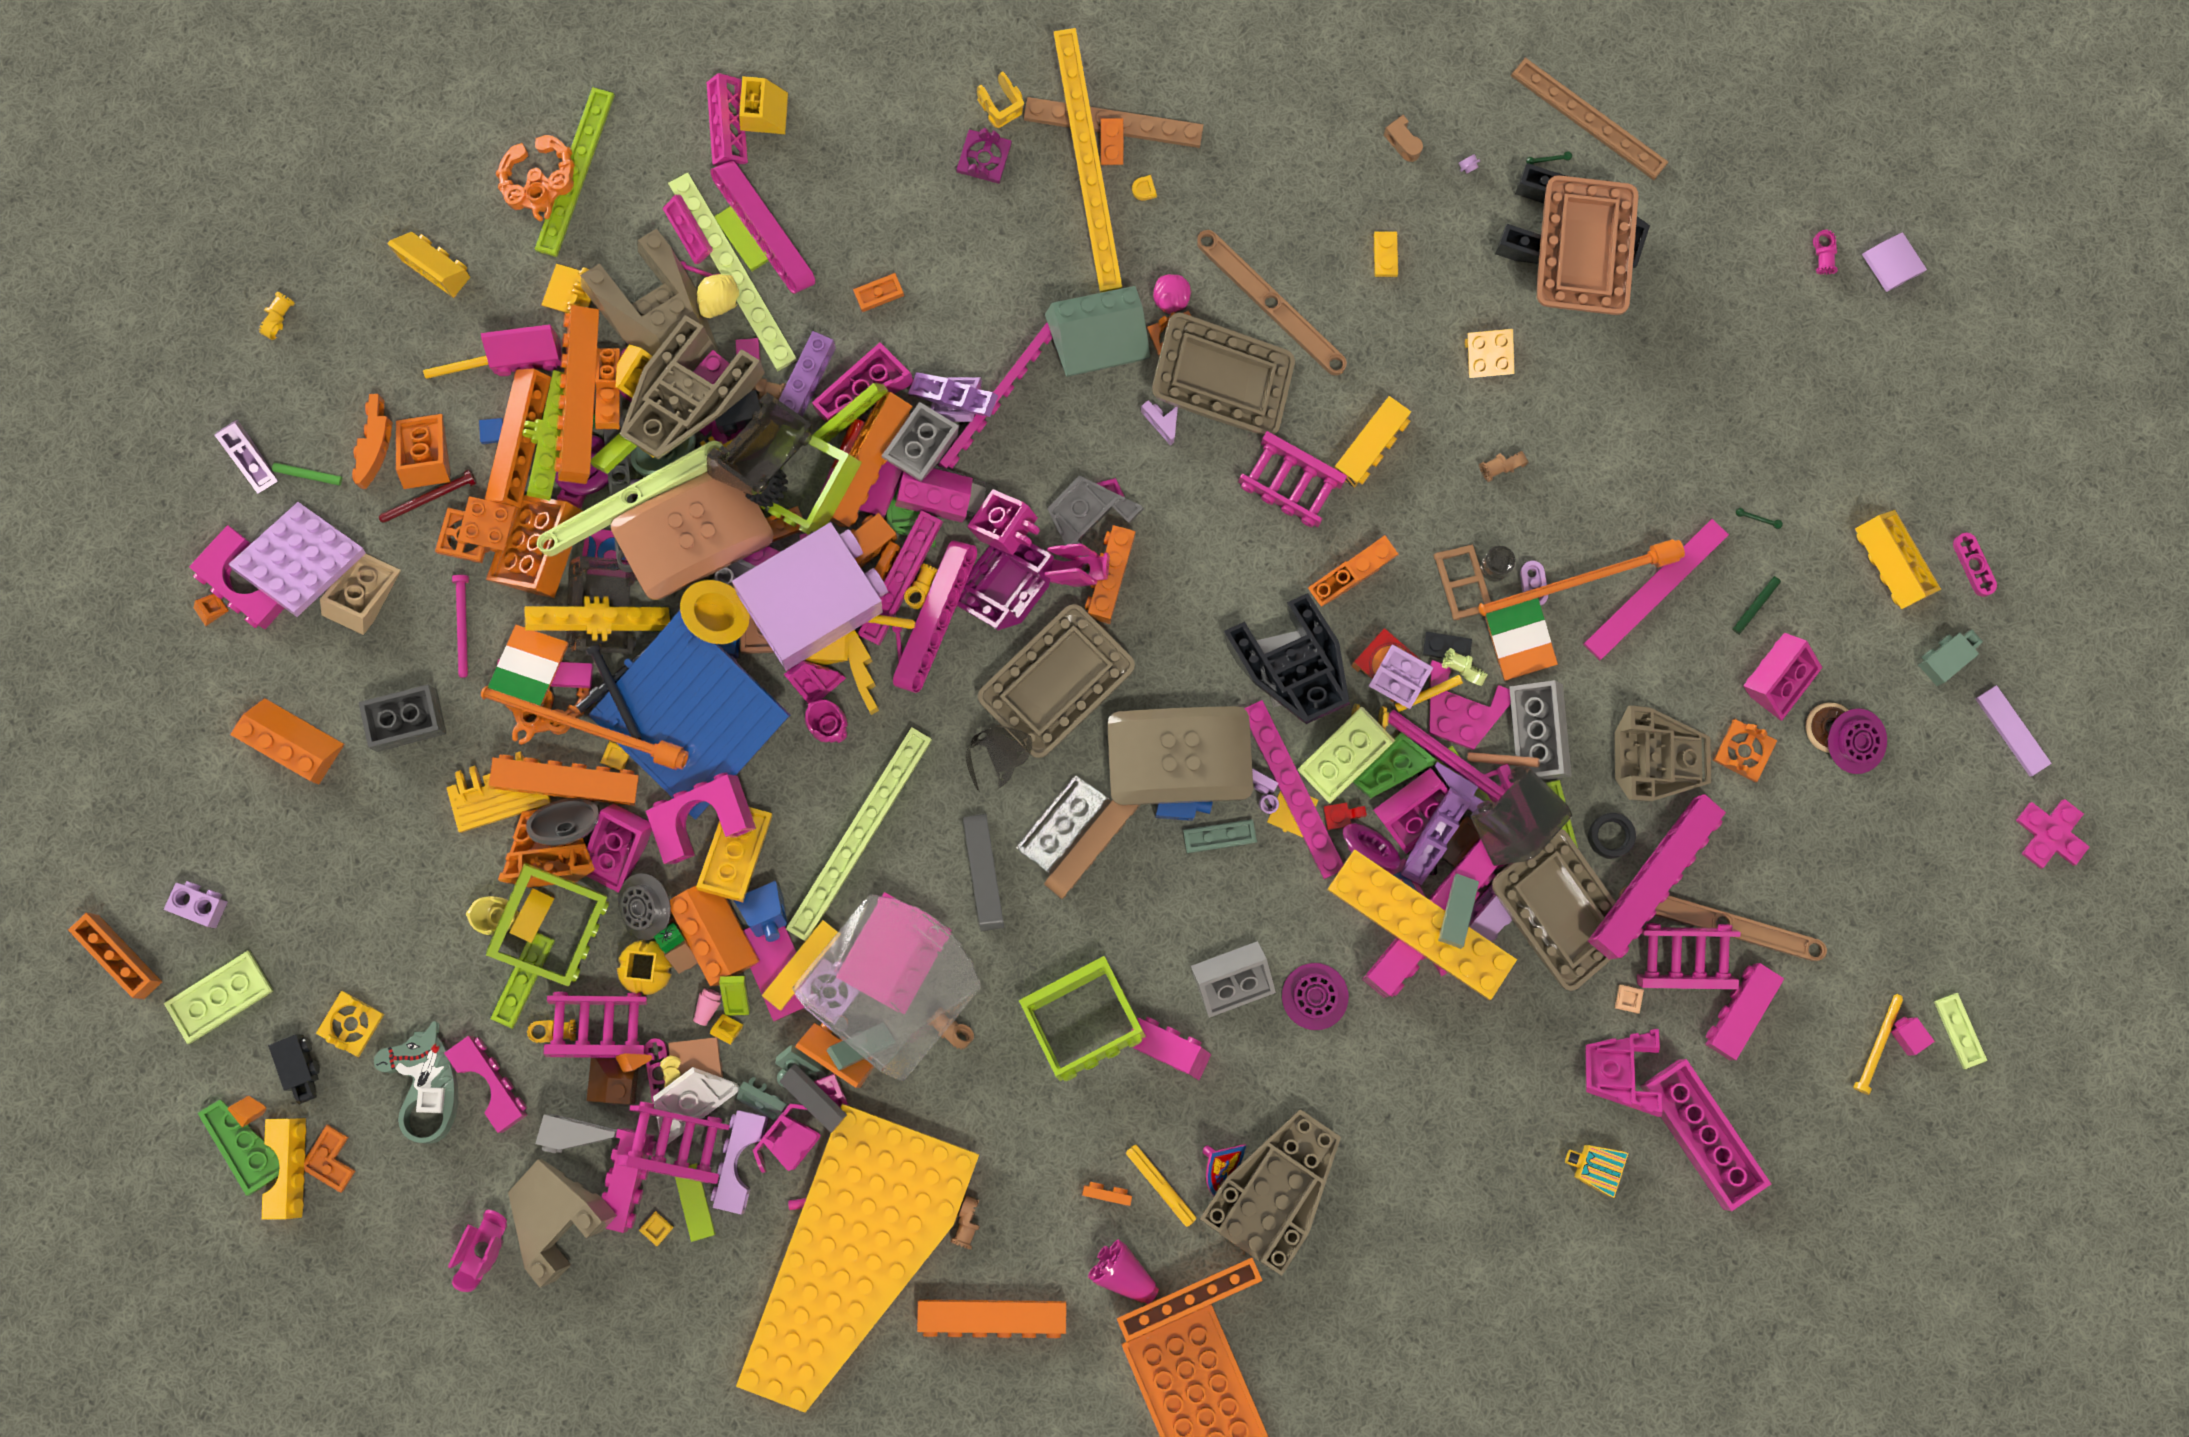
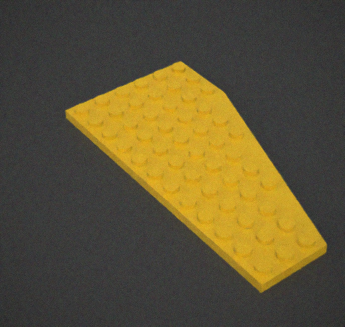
[736,1103,979,1413]

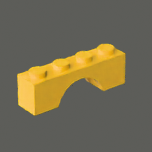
[262,1118,306,1219]

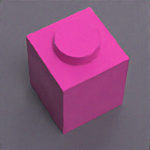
[1891,1017,1935,1056]

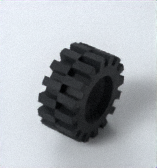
[743,461,788,508]

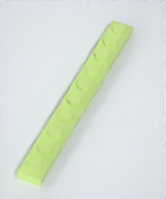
[668,173,797,372]
[786,727,932,941]

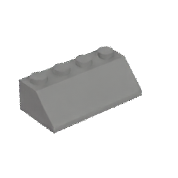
[1510,680,1572,780]

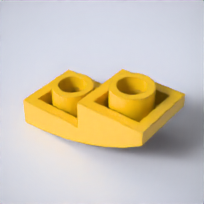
[509,888,555,943]

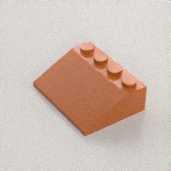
[486,495,583,598]

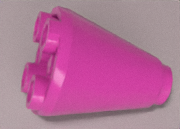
[1088,1239,1159,1304]

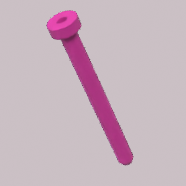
[452,575,469,678]

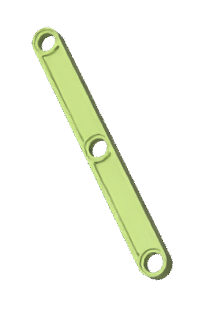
[537,441,727,556]

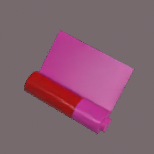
[820,419,903,518]

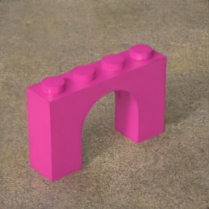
[189,525,284,629]
[646,772,756,864]

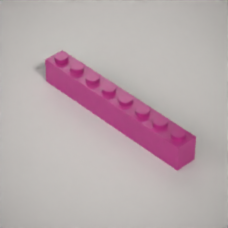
[1588,794,1726,960]

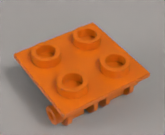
[457,496,516,552]

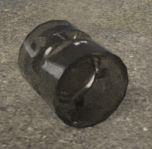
[1480,546,1516,582]

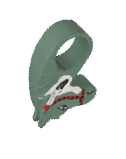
[374,1021,458,1144]

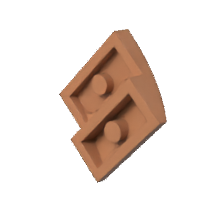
[669,1037,723,1078]

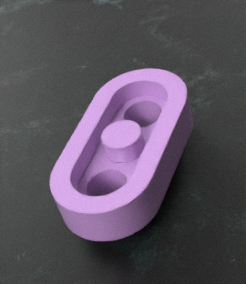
[1520,561,1548,606]

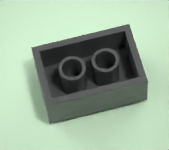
[359,684,446,752]

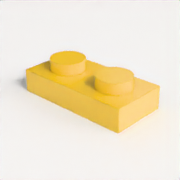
[1374,232,1398,277]

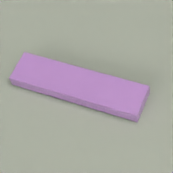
[1975,685,2052,777]

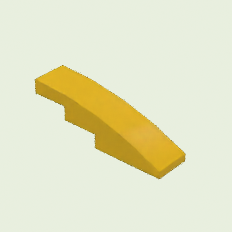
[848,630,879,715]

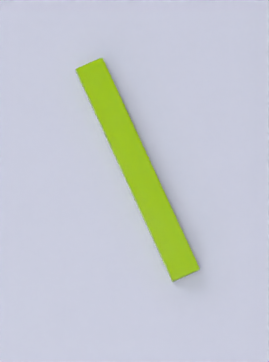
[535,87,615,257]

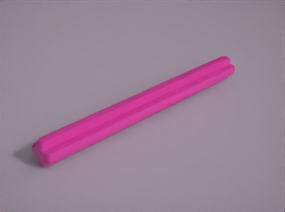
[1388,710,1506,802]

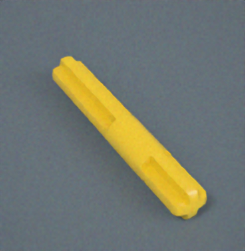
[1126,1144,1197,1227]

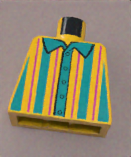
[1565,1145,1629,1198]

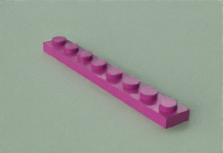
[937,323,1053,471]
[1244,700,1344,879]

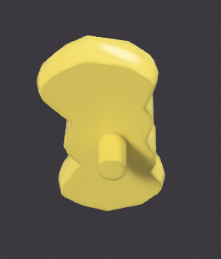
[660,1056,681,1088]

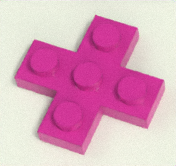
[2016,799,2090,869]

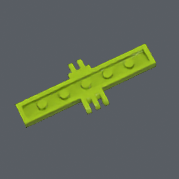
[522,370,564,501]

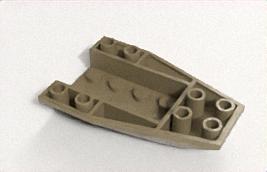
[1200,1109,1341,1276]

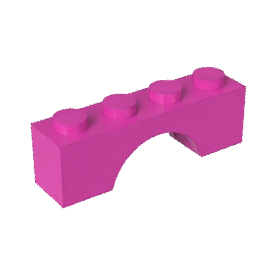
[444,1036,527,1133]

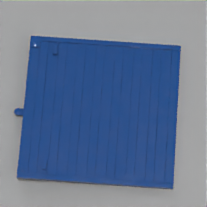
[588,610,791,820]

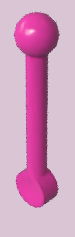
[680,261,717,277]
[892,626,902,666]

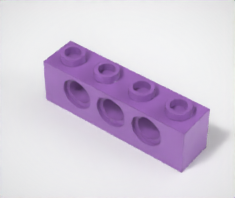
[773,331,836,427]

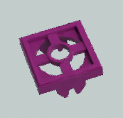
[956,128,1012,184]

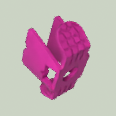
[1045,544,1110,587]
[753,1104,821,1173]
[448,1210,507,1292]

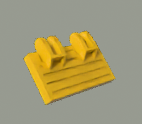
[446,751,551,833]

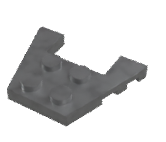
[1047,475,1144,571]

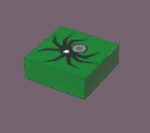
[653,922,685,954]

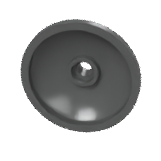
[526,798,599,846]

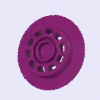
[555,435,609,495]
[1828,709,1887,774]
[1343,824,1400,870]
[1282,963,1349,1030]

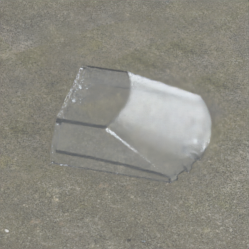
[792,895,981,1082]

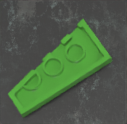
[198,1100,280,1196]

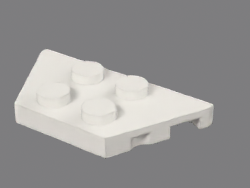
[653,1067,740,1144]

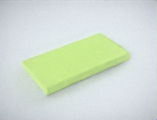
[1297,707,1395,803]
[164,951,273,1044]

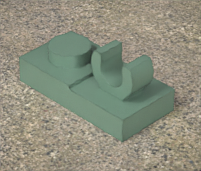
[736,1077,786,1121]

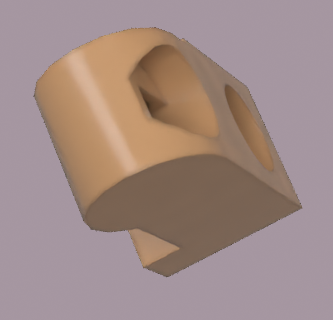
[1384,115,1423,162]

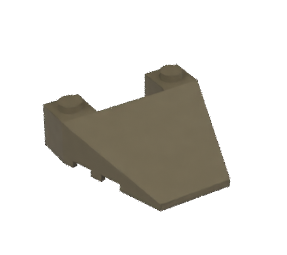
[508,1159,617,1288]

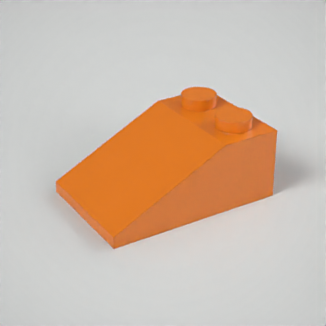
[396,414,450,489]

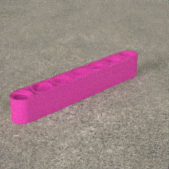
[711,160,815,294]
[893,540,977,693]

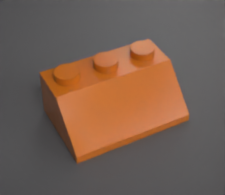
[795,1022,876,1088]

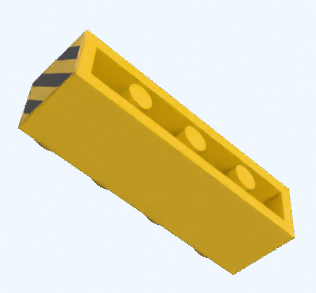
[1334,396,1411,488]

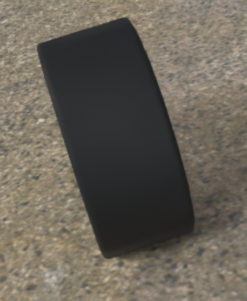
[1588,813,1636,859]

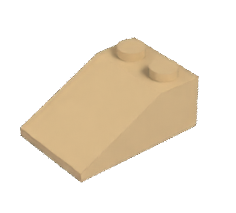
[320,554,401,635]

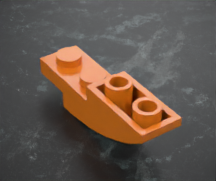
[595,348,620,429]
[352,394,393,489]
[1308,535,1399,607]

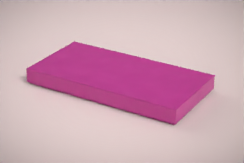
[744,926,815,1022]

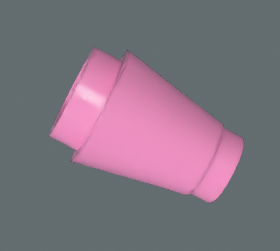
[693,988,722,1026]

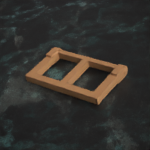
[1433,544,1491,620]

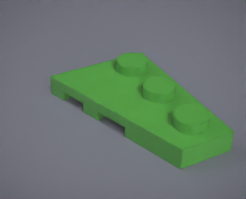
[1353,732,1436,798]

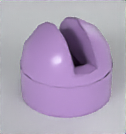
[1259,794,1279,814]

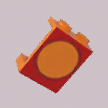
[1351,628,1419,703]

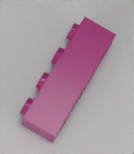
[1705,963,1784,1060]

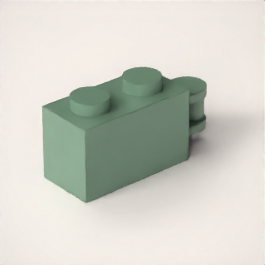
[1918,629,1983,686]

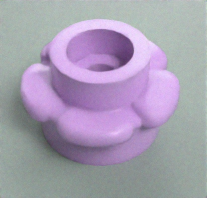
[1459,154,1480,174]

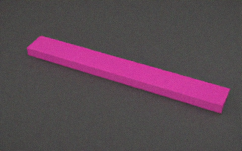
[1583,519,1729,661]

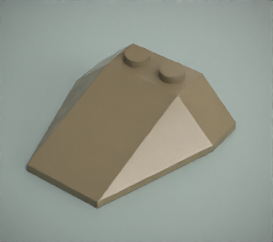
[1615,706,1711,802]

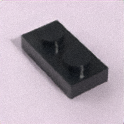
[1422,631,1472,659]

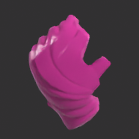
[1153,274,1191,314]
[805,699,848,743]

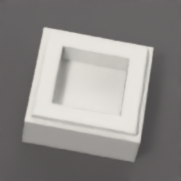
[416,1087,445,1113]

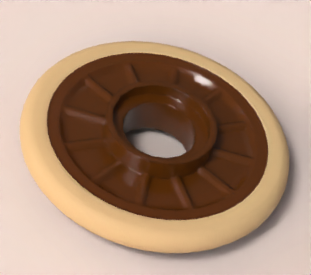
[1805,703,1857,753]

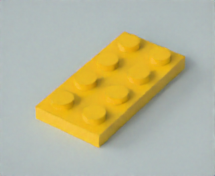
[696,807,772,902]

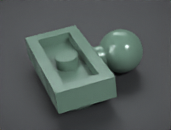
[775,1045,829,1088]

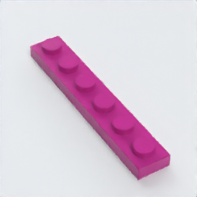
[858,510,943,646]

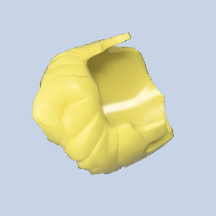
[696,274,739,318]
[466,896,520,936]

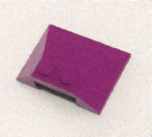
[957,543,1054,630]

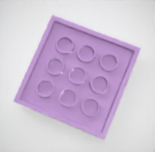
[229,502,366,617]

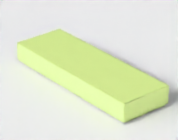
[1934,993,1987,1069]

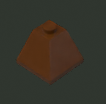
[587,1058,639,1104]

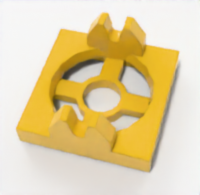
[316,991,385,1057]

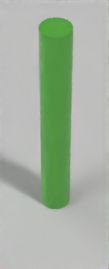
[272,463,343,486]

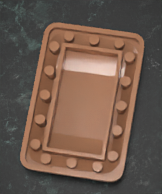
[1537,176,1638,315]
[611,465,774,600]

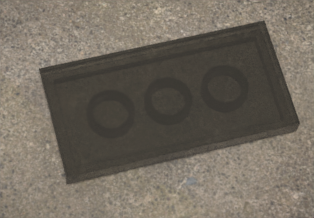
[1016,775,1111,875]

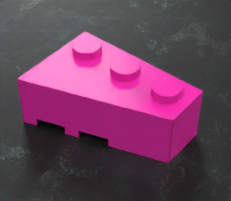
[1131,1017,1211,1080]

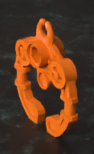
[496,135,575,221]
[505,661,591,745]

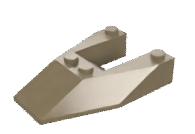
[580,229,720,372]
[620,315,765,459]

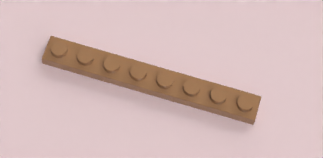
[1024,97,1204,148]

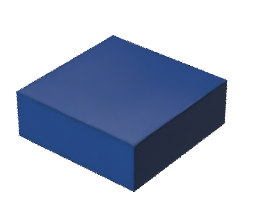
[479,418,504,444]

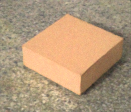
[1615,985,1644,1014]

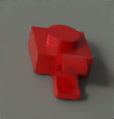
[1323,803,1367,830]

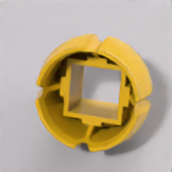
[617,940,673,995]

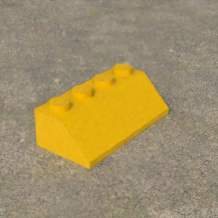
[1855,510,1941,609]

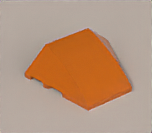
[498,810,595,888]

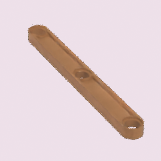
[1197,230,1347,376]
[1619,886,1827,961]

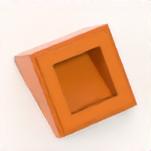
[193,594,229,626]
[616,1053,652,1072]
[228,1096,267,1127]

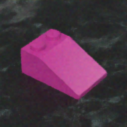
[587,803,652,893]

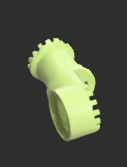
[1442,648,1488,686]

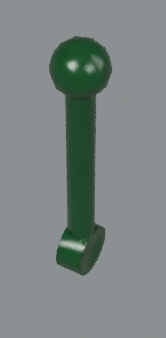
[1526,151,1572,165]
[1736,508,1783,529]

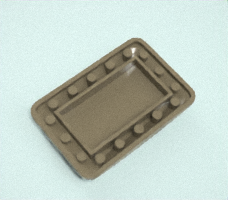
[1152,313,1295,435]
[978,604,1135,758]
[1108,706,1253,805]
[1492,828,1633,991]

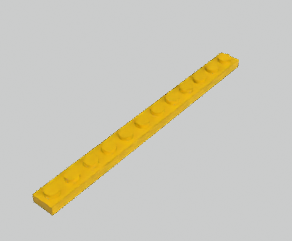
[1054,28,1122,293]

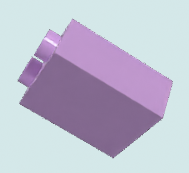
[732,522,888,671]

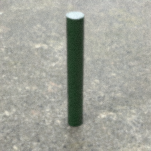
[1732,576,1781,635]

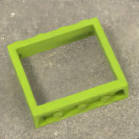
[759,422,862,535]
[486,863,609,987]
[1019,956,1146,1081]

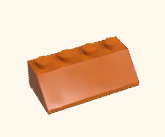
[230,698,345,785]
[670,886,760,986]

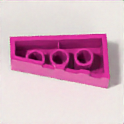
[812,342,913,423]
[602,1128,657,1233]

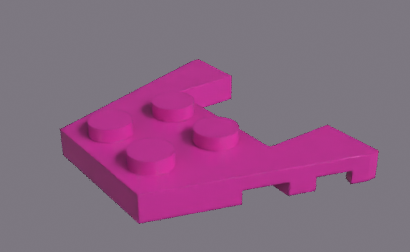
[1429,660,1511,750]
[1585,1029,1663,1117]

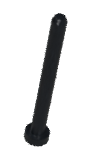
[585,643,642,740]

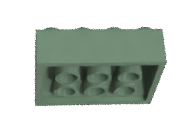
[1045,286,1150,377]

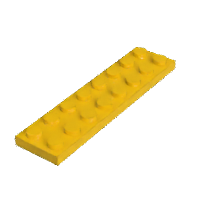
[1327,849,1517,1000]

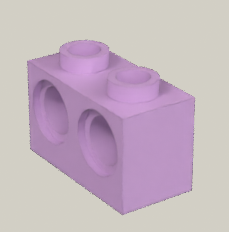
[164,881,228,928]

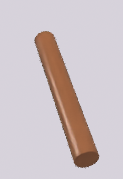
[1467,752,1540,767]

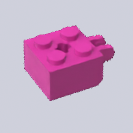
[967,489,1040,555]

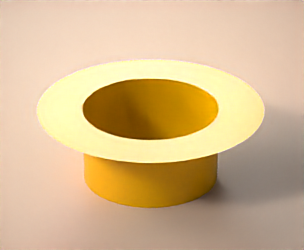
[680,580,750,644]

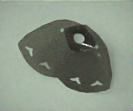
[966,723,1032,792]

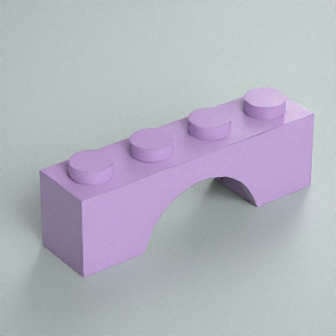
[711,1110,768,1214]

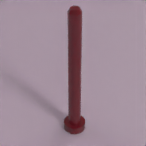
[379,469,477,523]

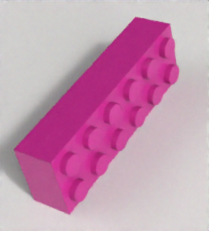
[1640,1059,1771,1211]

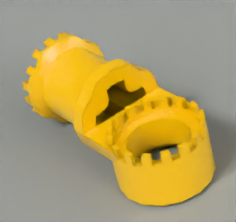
[259,292,295,340]
[904,564,938,610]
[527,1019,576,1043]

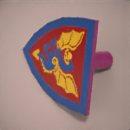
[1202,1144,1247,1196]

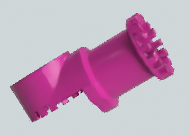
[1813,229,1838,275]

